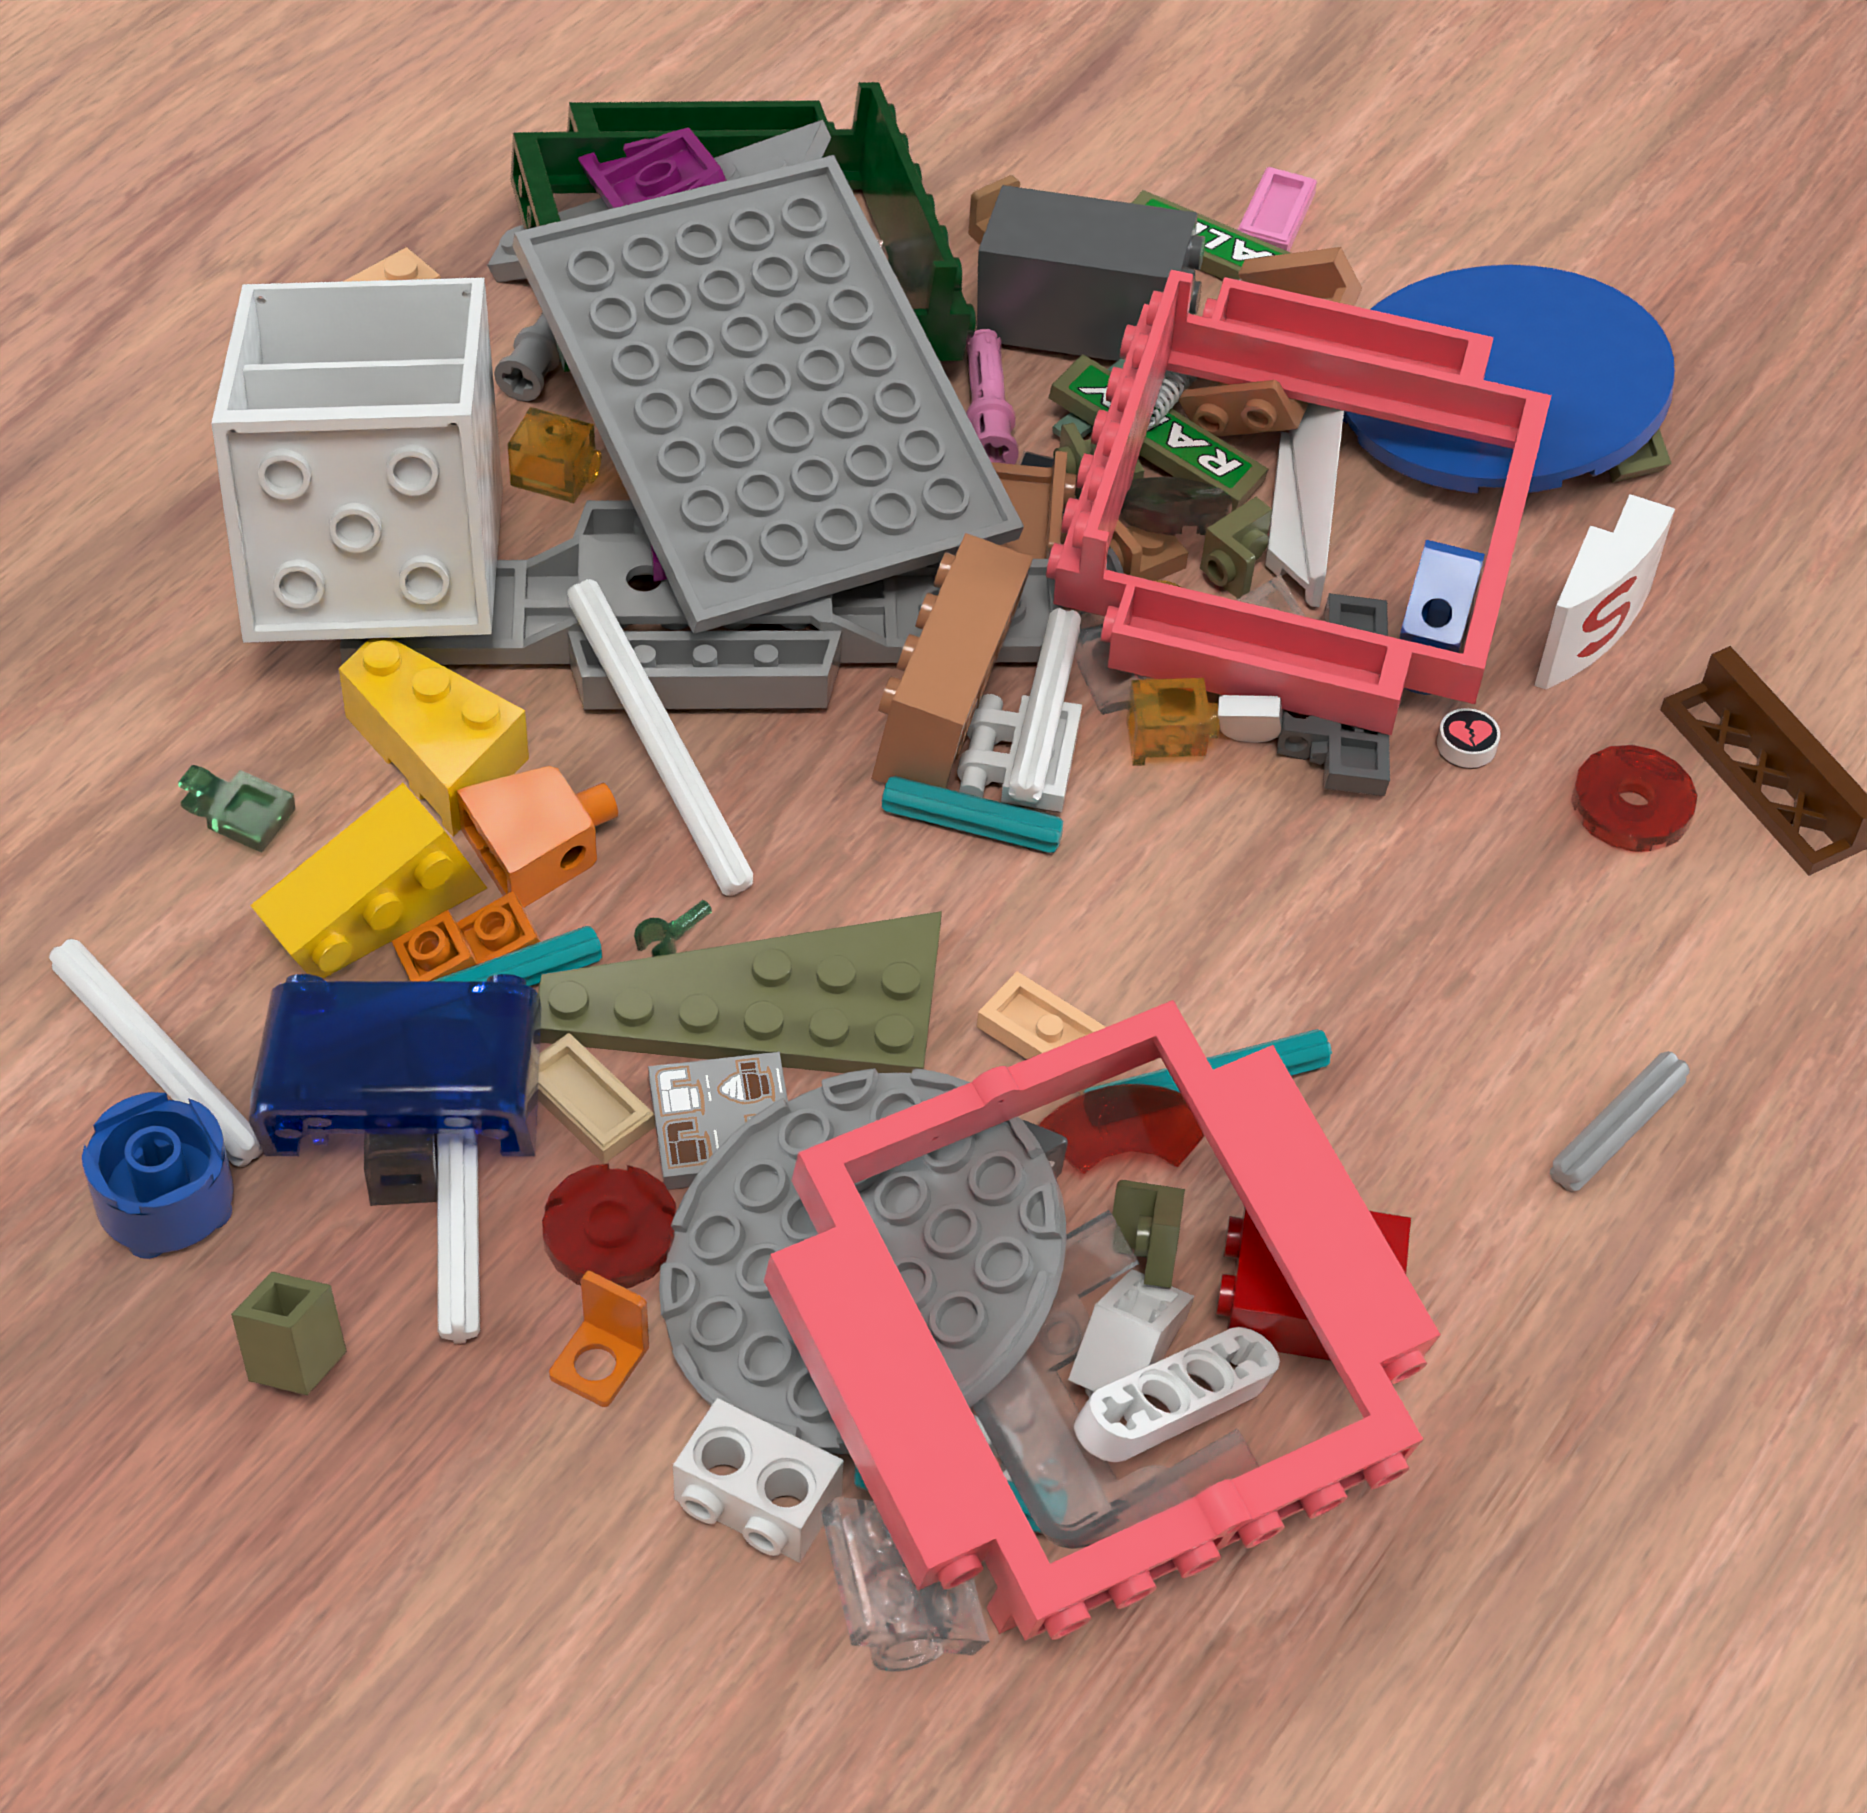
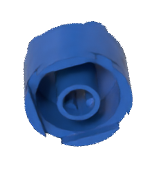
[82,1092,234,1259]

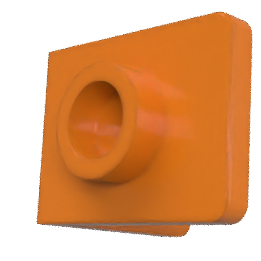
[549,1271,649,1407]

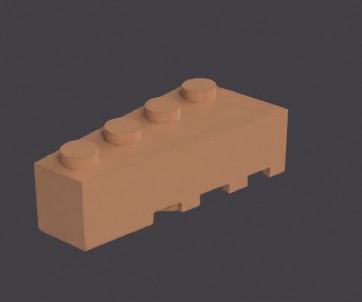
[871,533,1033,789]

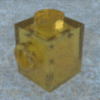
[507,407,602,504]

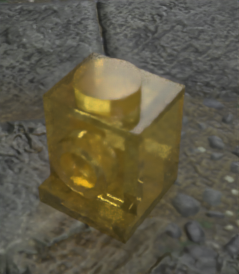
[1126,678,1219,766]

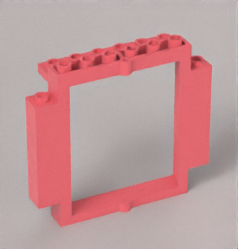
[1046,270,1552,735]
[764,1000,1441,1641]

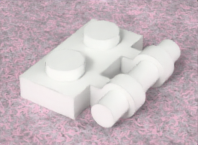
[957,694,1082,812]

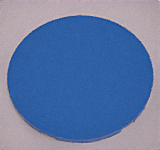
[1343,265,1675,493]

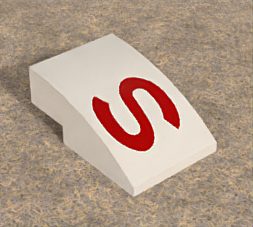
[1534,494,1675,690]

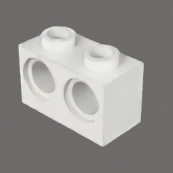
[673,1398,843,1563]

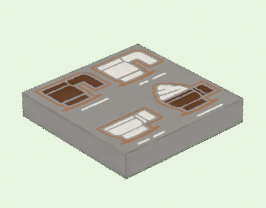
[648,1052,788,1190]

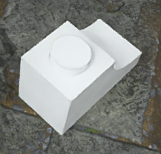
[1068,1269,1195,1397]

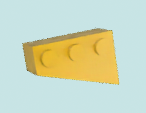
[339,638,529,837]
[250,782,487,983]

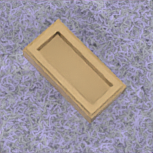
[518,1033,655,1164]

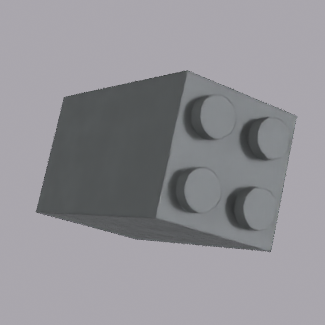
[977,185,1205,361]

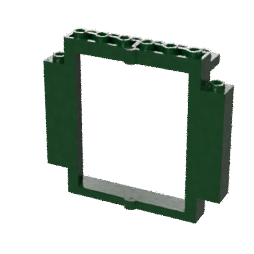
[510,82,976,372]

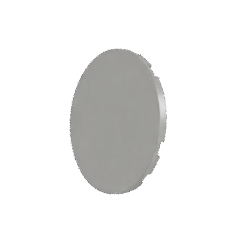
[659,1068,1066,1454]

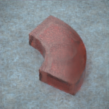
[1036,1084,1205,1174]

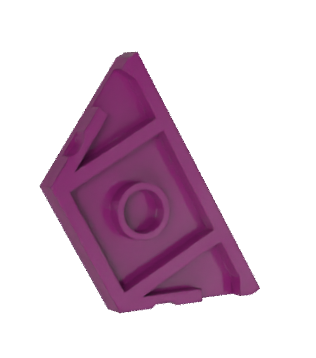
[578,128,727,209]

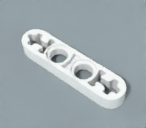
[1074,1327,1280,1462]

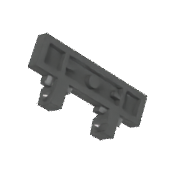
[1277,593,1390,796]

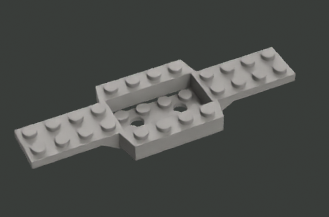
[340,500,1063,709]

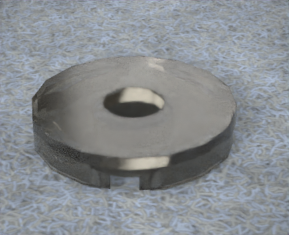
[1120,477,1232,536]

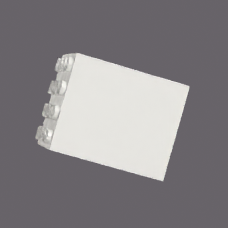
[211,278,503,643]

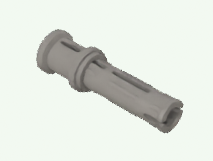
[494,312,561,401]

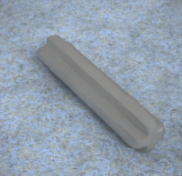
[1550,1051,1690,1192]

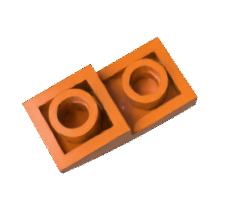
[391,891,541,987]

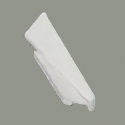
[1265,403,1344,607]

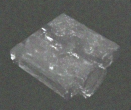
[821,1497,990,1672]

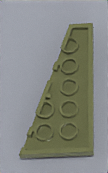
[531,911,942,1073]

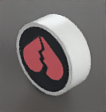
[1437,708,1500,768]

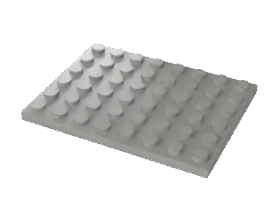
[512,155,1024,634]

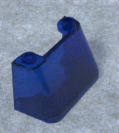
[249,974,542,1156]

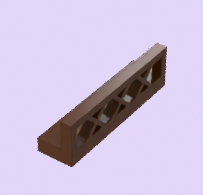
[1660,646,1867,876]

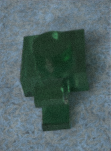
[178,765,296,853]

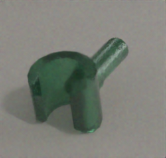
[634,900,712,957]

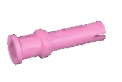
[966,329,1019,464]

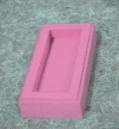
[1238,167,1317,252]

